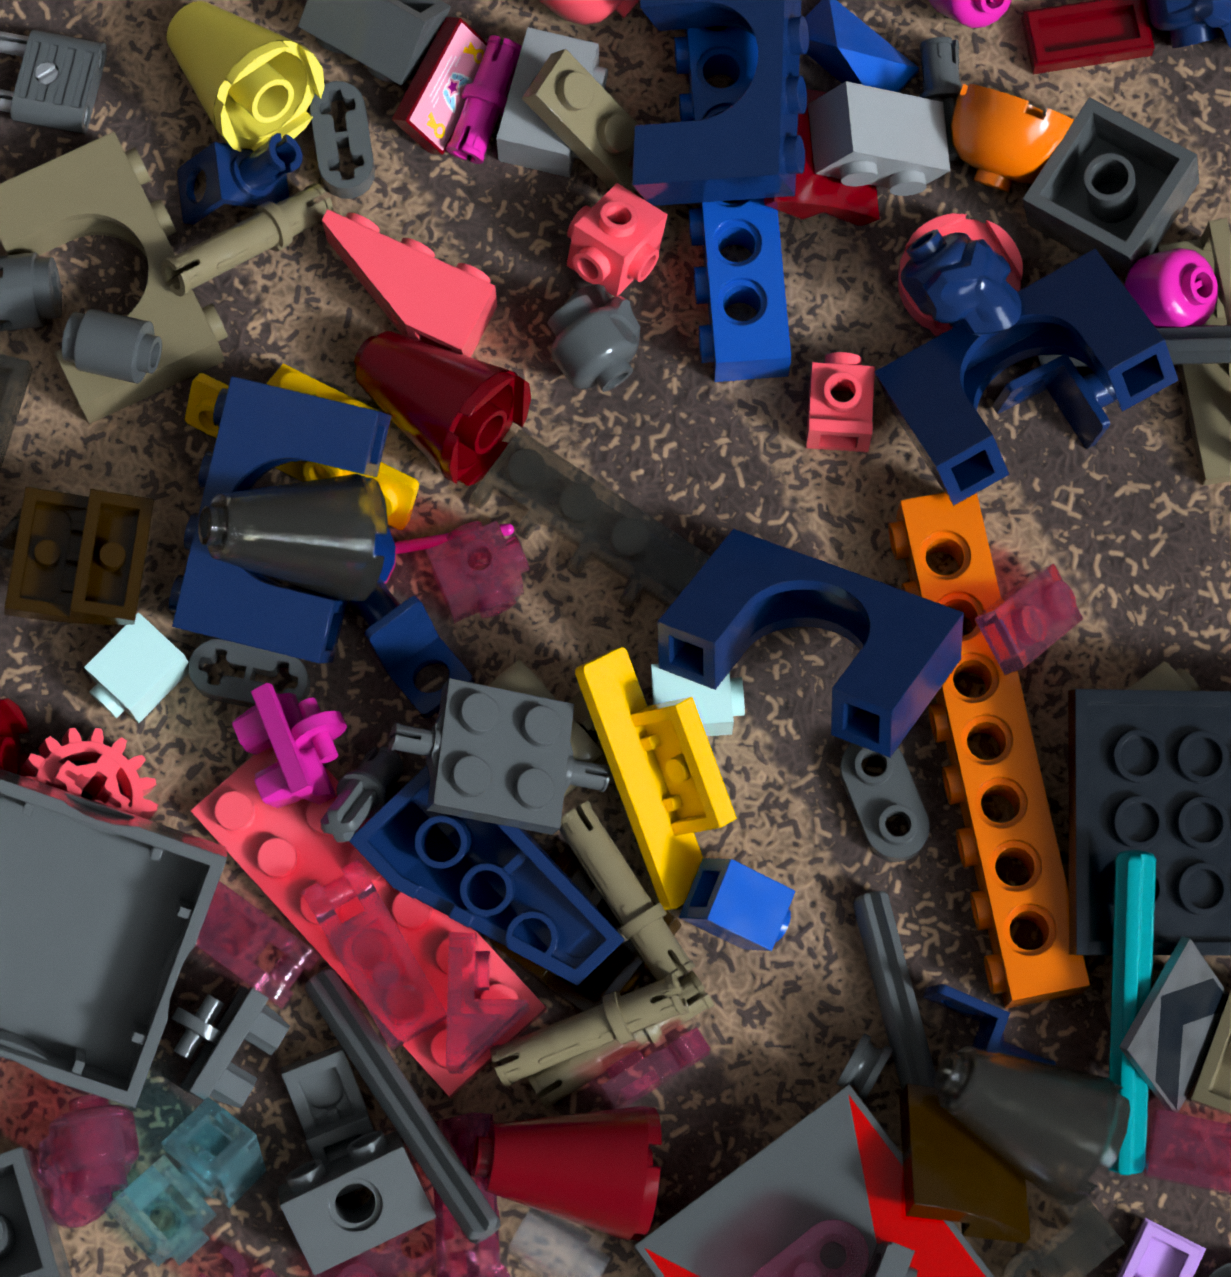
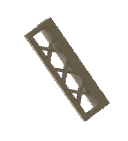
[1155,218,1231,486]

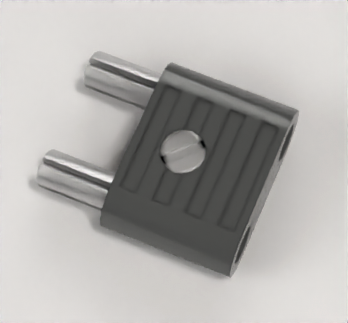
[0,30,107,135]

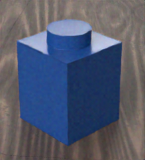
[679,858,796,951]

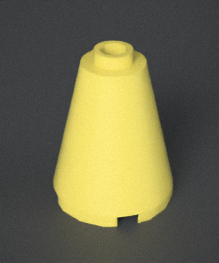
[167,1,324,152]

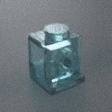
[161,1097,266,1208]
[103,1155,217,1267]

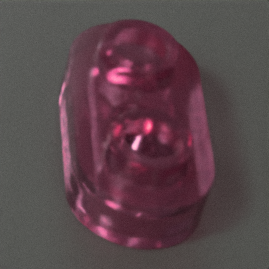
[752,1220,869,1277]

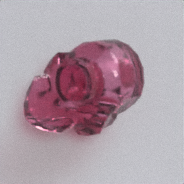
[37,1094,140,1229]

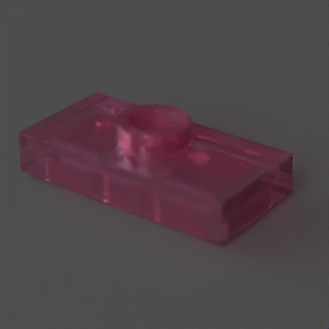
[1143,1109,1231,1195]

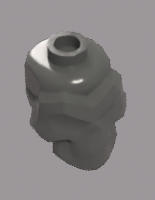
[547,284,641,392]

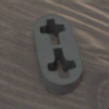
[310,81,375,199]
[189,639,310,708]

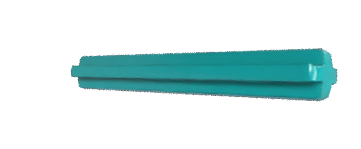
[1106,850,1156,1175]

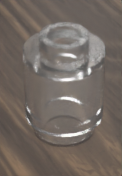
[507,1208,611,1277]

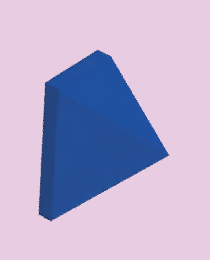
[805,0,920,92]

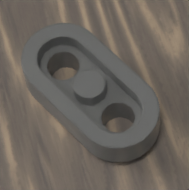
[840,743,930,862]

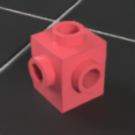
[566,183,668,297]

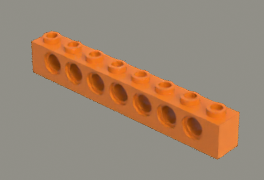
[888,492,1090,1009]

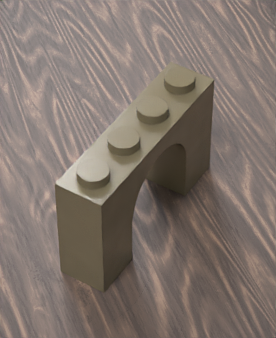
[0,132,228,424]

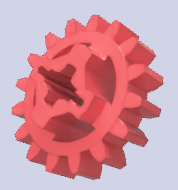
[21,728,158,819]

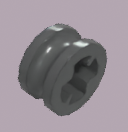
[836,1033,893,1100]

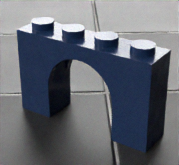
[632,0,809,206]
[874,248,1179,506]
[169,376,392,663]
[657,528,964,758]

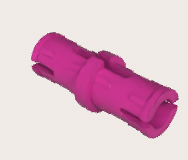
[446,35,522,164]

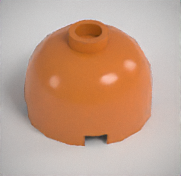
[950,83,1074,192]

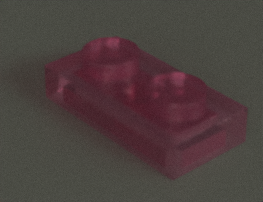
[974,563,1083,675]

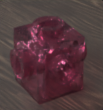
[426,521,530,623]

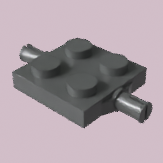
[389,678,610,835]

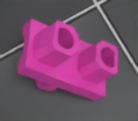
[232,683,347,808]

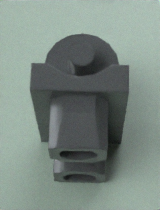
[171,985,290,1108]

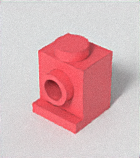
[806,352,875,452]

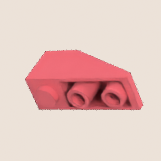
[322,209,498,357]

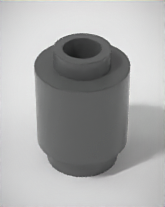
[62,309,162,384]

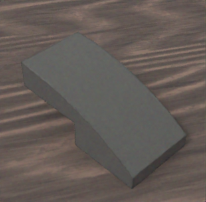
[281,1044,375,1198]

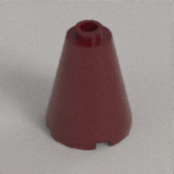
[354,331,531,486]
[472,1106,662,1242]

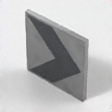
[1119,936,1229,1116]

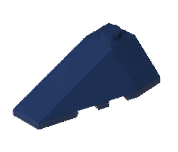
[349,765,625,986]

